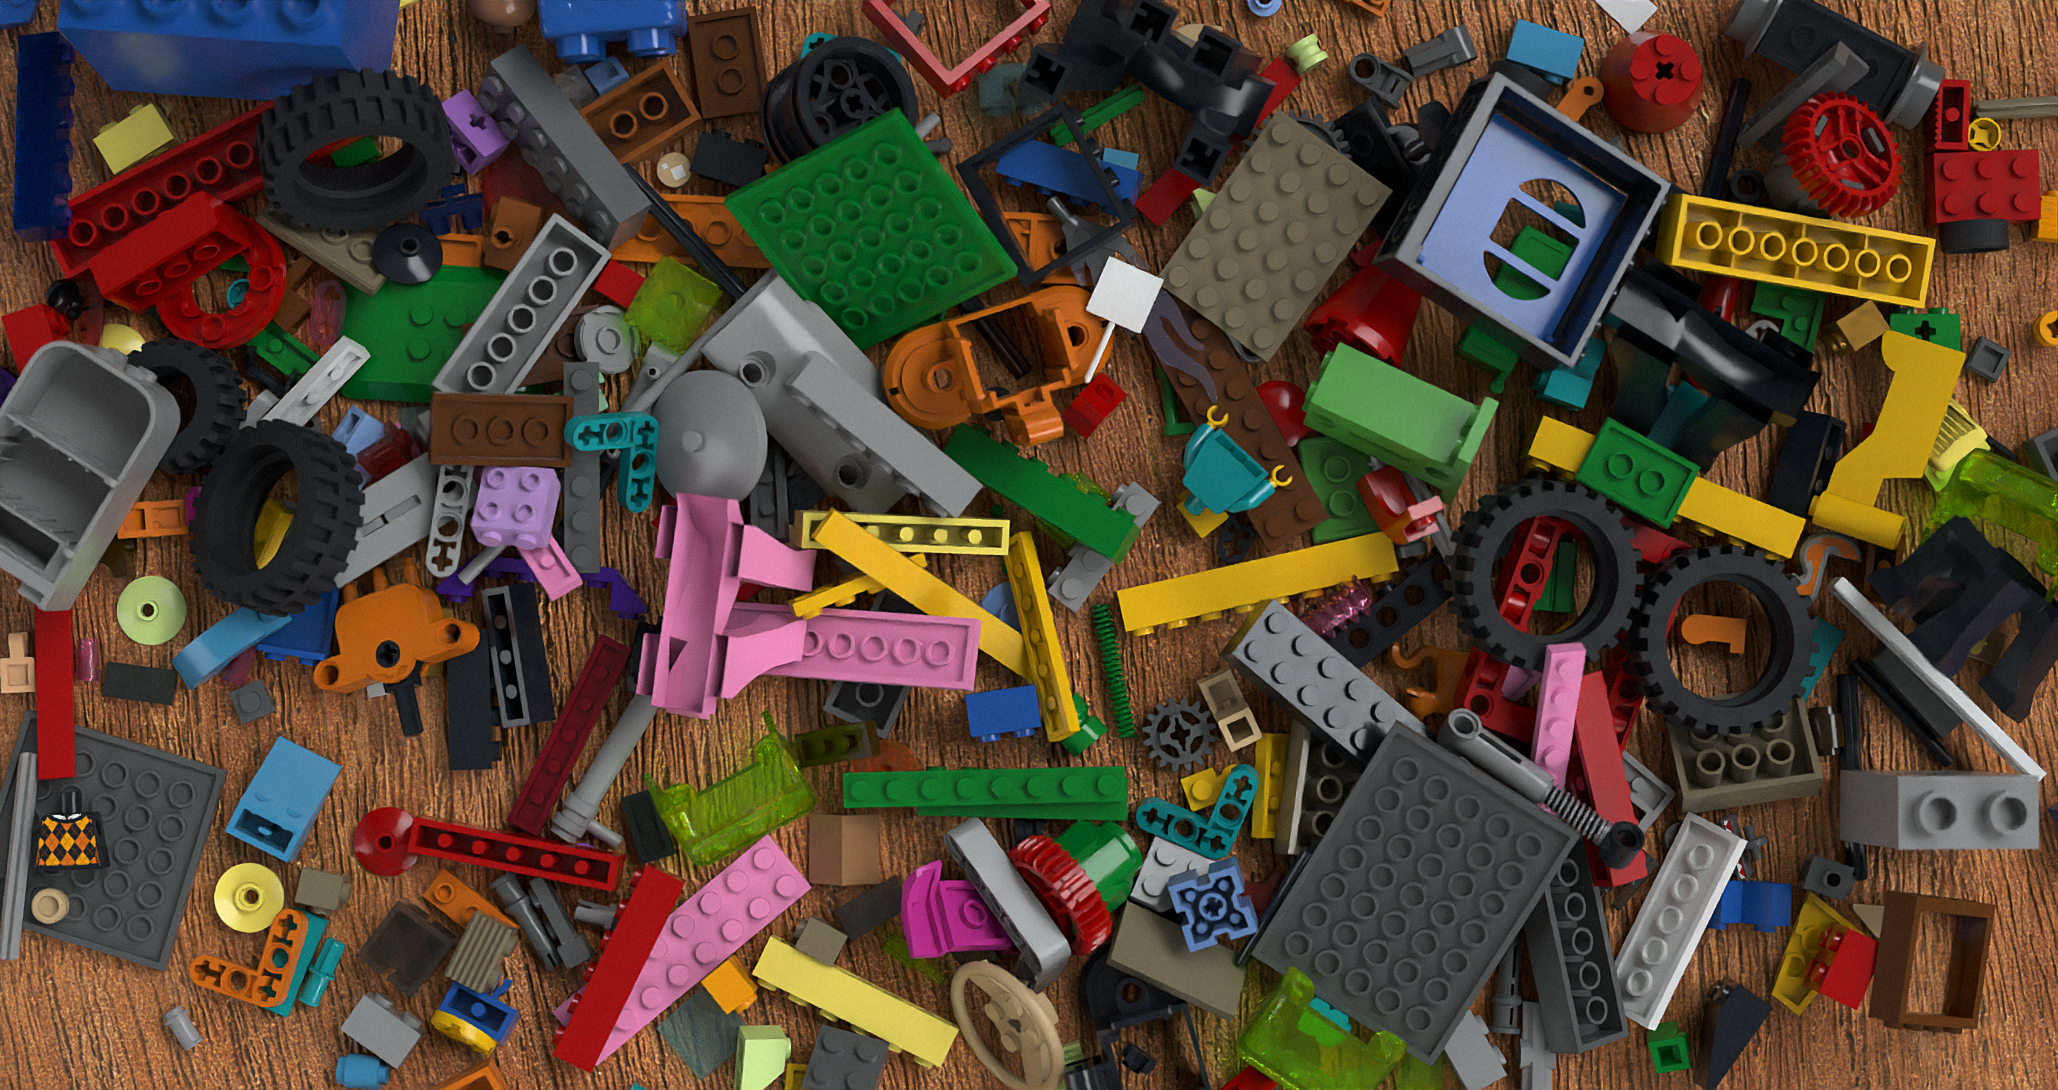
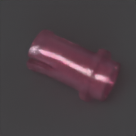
[74,638,103,682]
[223,645,258,686]

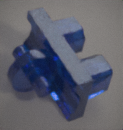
[419,181,485,236]

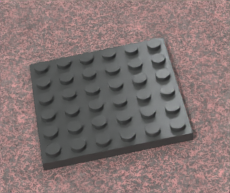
[0,709,229,971]

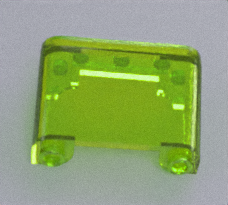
[1236,965,1408,1090]

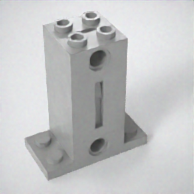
[334,409,479,589]

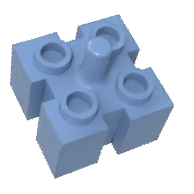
[1168,856,1258,953]

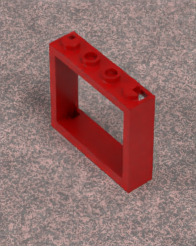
[861,0,1051,100]

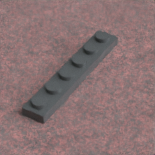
[564,362,600,573]

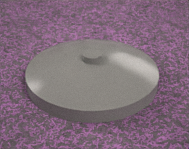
[652,370,767,503]

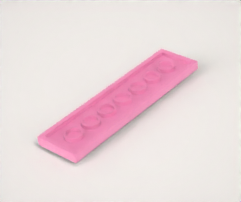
[724,602,982,691]
[553,833,812,1066]

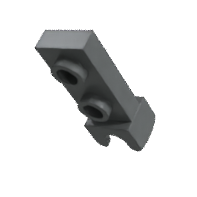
[528,877,596,970]

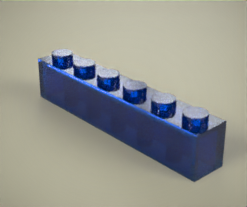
[13,31,75,243]

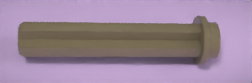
[1974,96,2058,120]

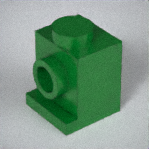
[1648,1020,1691,1074]

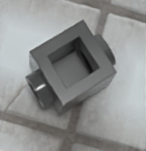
[1796,853,1856,901]

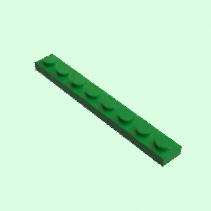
[843,766,1125,808]

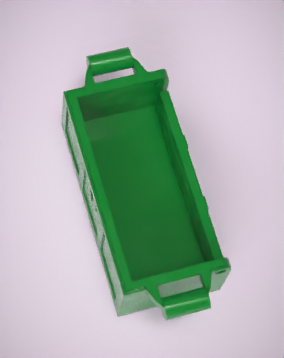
[1453,225,1576,396]

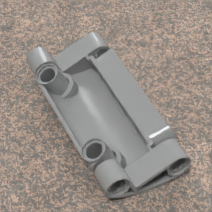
[699,274,943,513]

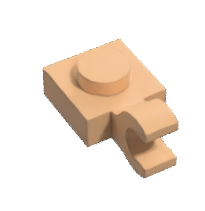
[0,632,36,693]

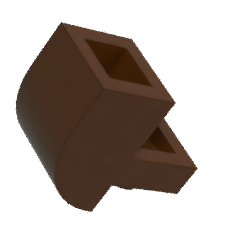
[272,253,320,335]

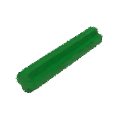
[1049,83,1145,147]

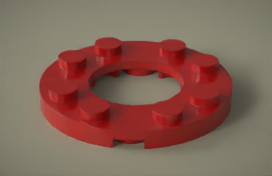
[156,214,286,350]

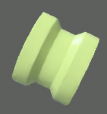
[1285,33,1329,76]

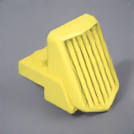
[1923,397,1991,492]

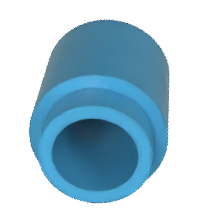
[336,1053,390,1090]

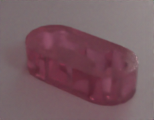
[309,280,348,345]

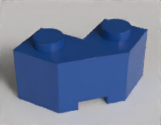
[1706,880,1792,932]

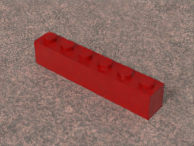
[1567,670,1648,887]
[407,815,626,891]
[551,862,686,1073]

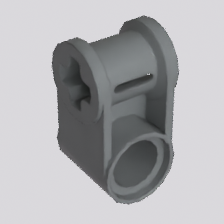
[1345,53,1415,110]

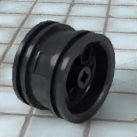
[759,36,918,168]

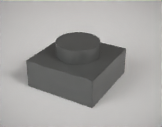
[229,679,277,725]

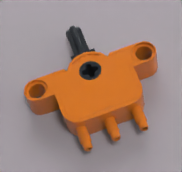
[314,557,480,737]

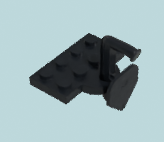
[1333,96,1497,242]

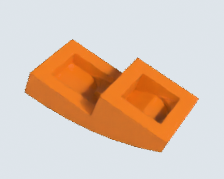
[117,499,188,539]

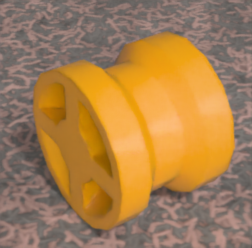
[2032,311,2058,347]

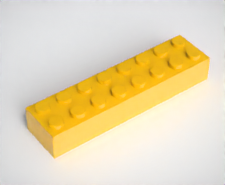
[1654,194,1936,309]
[1519,415,1806,561]

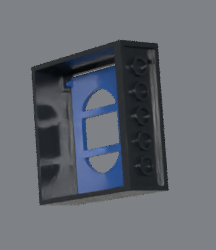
[1371,72,1671,372]

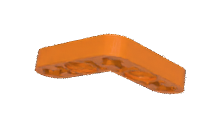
[189,909,309,1008]

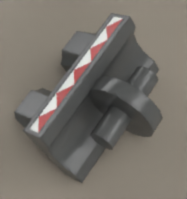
[1715,813,1768,881]

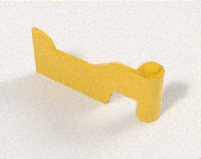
[1808,330,1967,551]

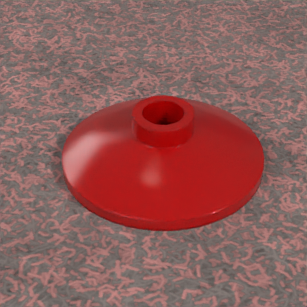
[353,807,421,876]

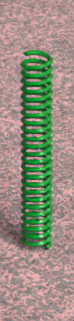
[1092,604,1137,738]

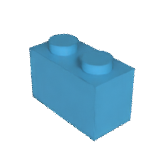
[1503,19,1585,87]

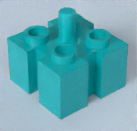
[1522,336,1607,413]

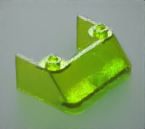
[1918,448,2058,604]
[643,710,817,866]

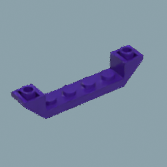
[436,555,649,620]

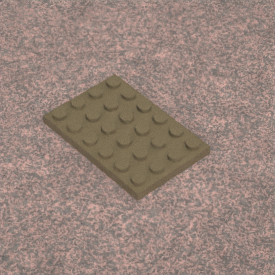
[1158,109,1393,363]

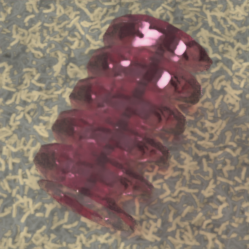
[1297,574,1375,640]

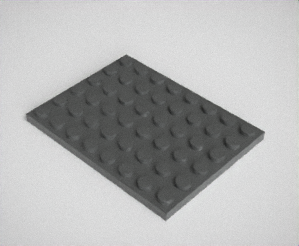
[1251,719,1581,1067]

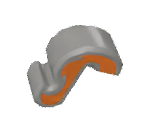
[1786,531,1862,601]

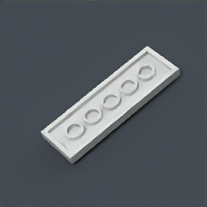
[1614,811,1748,1031]

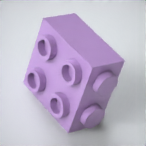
[471,466,561,550]

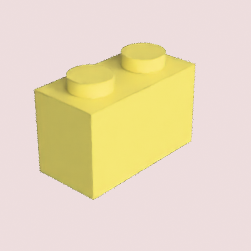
[93,103,182,176]

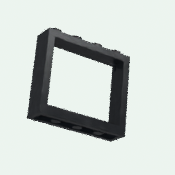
[955,102,1138,289]

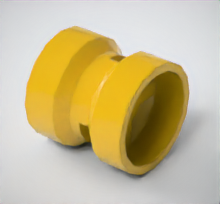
[1964,117,2001,152]

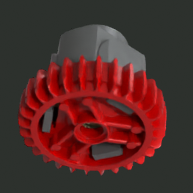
[1764,91,1903,220]

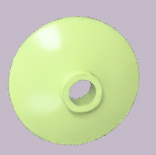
[117,576,187,645]

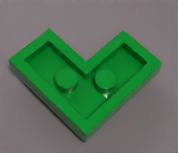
[1748,282,1827,353]

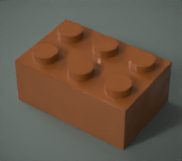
[578,58,705,167]

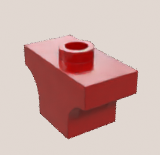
[1061,372,1128,440]

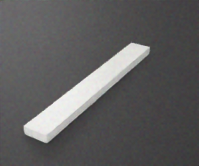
[1827,576,2047,781]

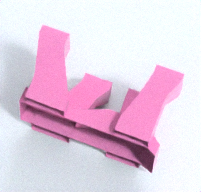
[636,492,817,720]

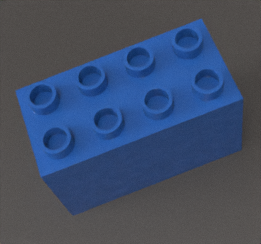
[57,0,400,101]

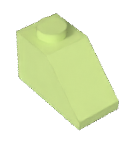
[733,1025,791,1090]

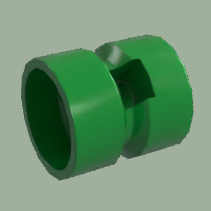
[1043,692,1108,758]

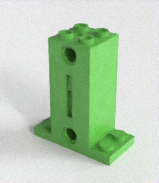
[1301,342,1499,506]

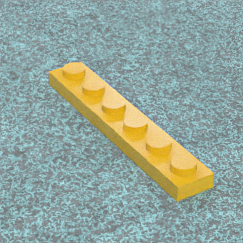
[1003,531,1080,742]

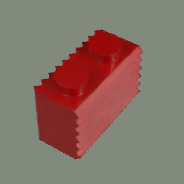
[1924,79,1970,154]

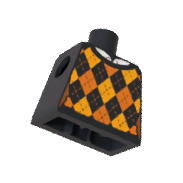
[34,791,110,871]

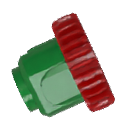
[1007,819,1143,956]

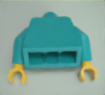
[1182,405,1292,516]

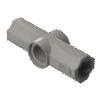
[1517,1000,1556,1090]

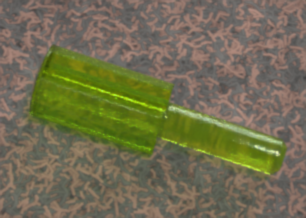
[882,932,947,985]

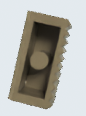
[444,910,519,993]

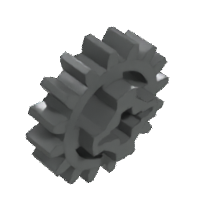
[1142,696,1217,772]

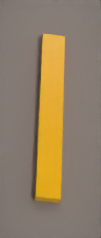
[812,508,1034,684]

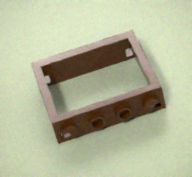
[1868,890,1996,1034]

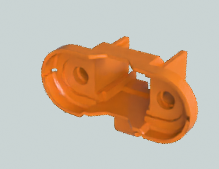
[880,285,1114,447]

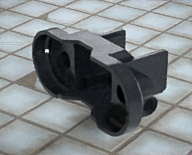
[1062,940,1211,1090]

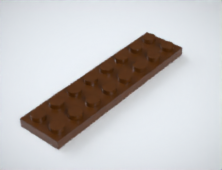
[1141,290,1329,553]

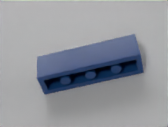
[995,132,1144,217]

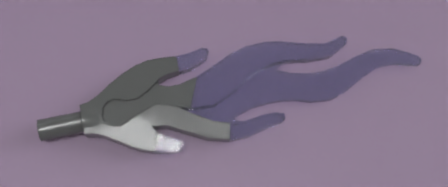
[1045,196,1218,404]

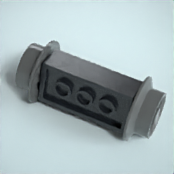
[1723,0,1945,131]

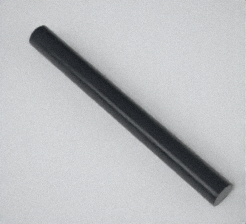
[1849,657,1955,767]
[1235,846,1314,967]

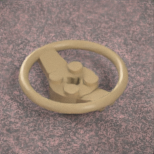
[950,959,1065,1090]

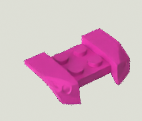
[901,859,1021,958]

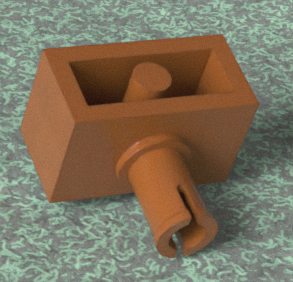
[482,194,548,271]

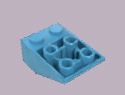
[225,736,342,863]

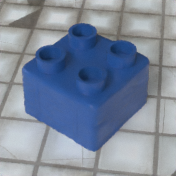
[537,0,688,65]

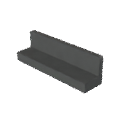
[1736,40,1869,153]

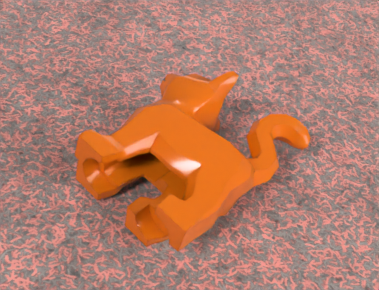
[1388,642,1480,721]

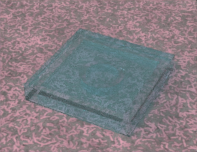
[656,986,747,1081]

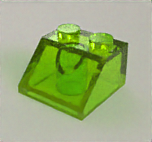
[623,254,723,355]

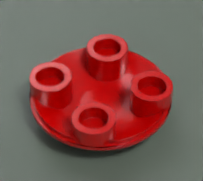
[1255,380,1310,448]

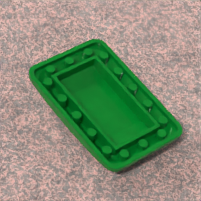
[338,265,544,404]

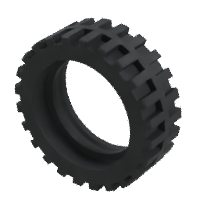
[255,68,455,234]
[189,418,365,617]
[1443,479,1644,672]
[1619,545,1820,735]

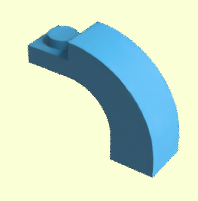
[171,607,292,691]

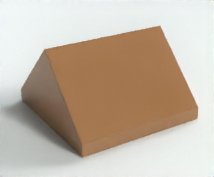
[809,813,879,886]

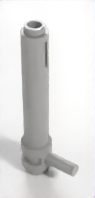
[550,694,659,849]

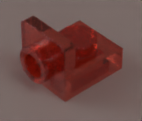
[357,420,413,481]

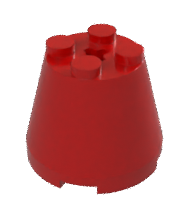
[1600,30,1705,134]
[1303,265,1422,369]

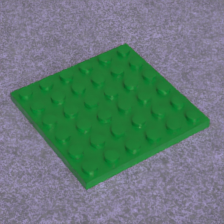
[724,107,1018,351]

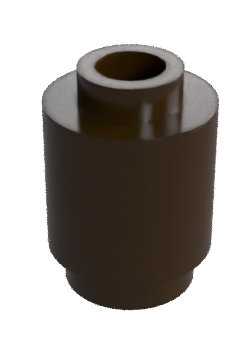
[1808,705,1846,757]

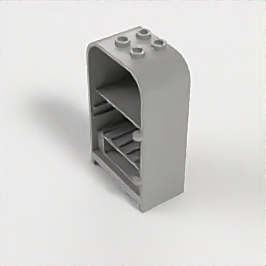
[0,341,180,611]

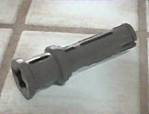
[488,871,563,971]
[1489,929,1523,1034]

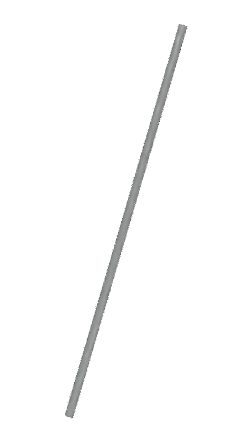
[457,111,941,585]

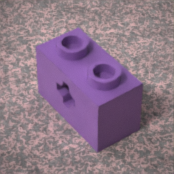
[442,89,512,176]

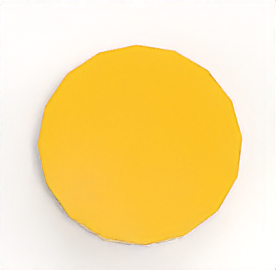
[430,1010,497,1056]

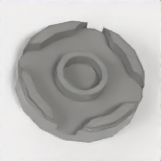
[574,305,640,376]

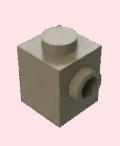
[295,866,353,915]
[793,914,849,967]

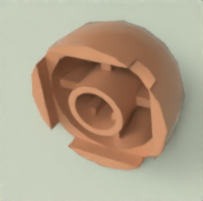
[470,0,537,33]

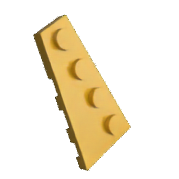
[787,552,928,620]

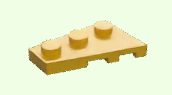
[1769,890,1864,1016]

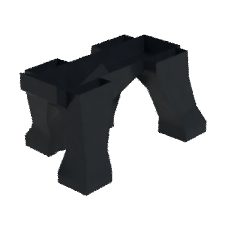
[1018,0,1277,187]
[1602,256,1822,475]
[1866,514,2058,724]

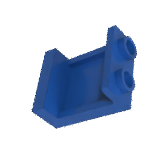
[256,586,342,666]

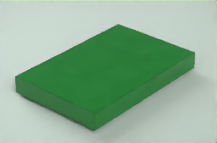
[1573,417,1701,530]

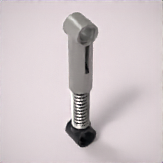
[1437,708,1645,870]

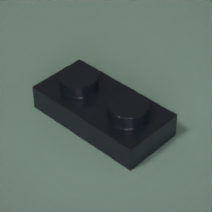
[621,787,676,865]

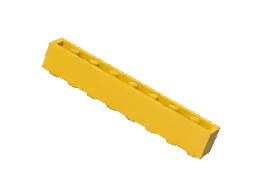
[1116,531,1399,637]

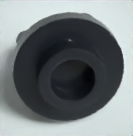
[45,279,84,313]

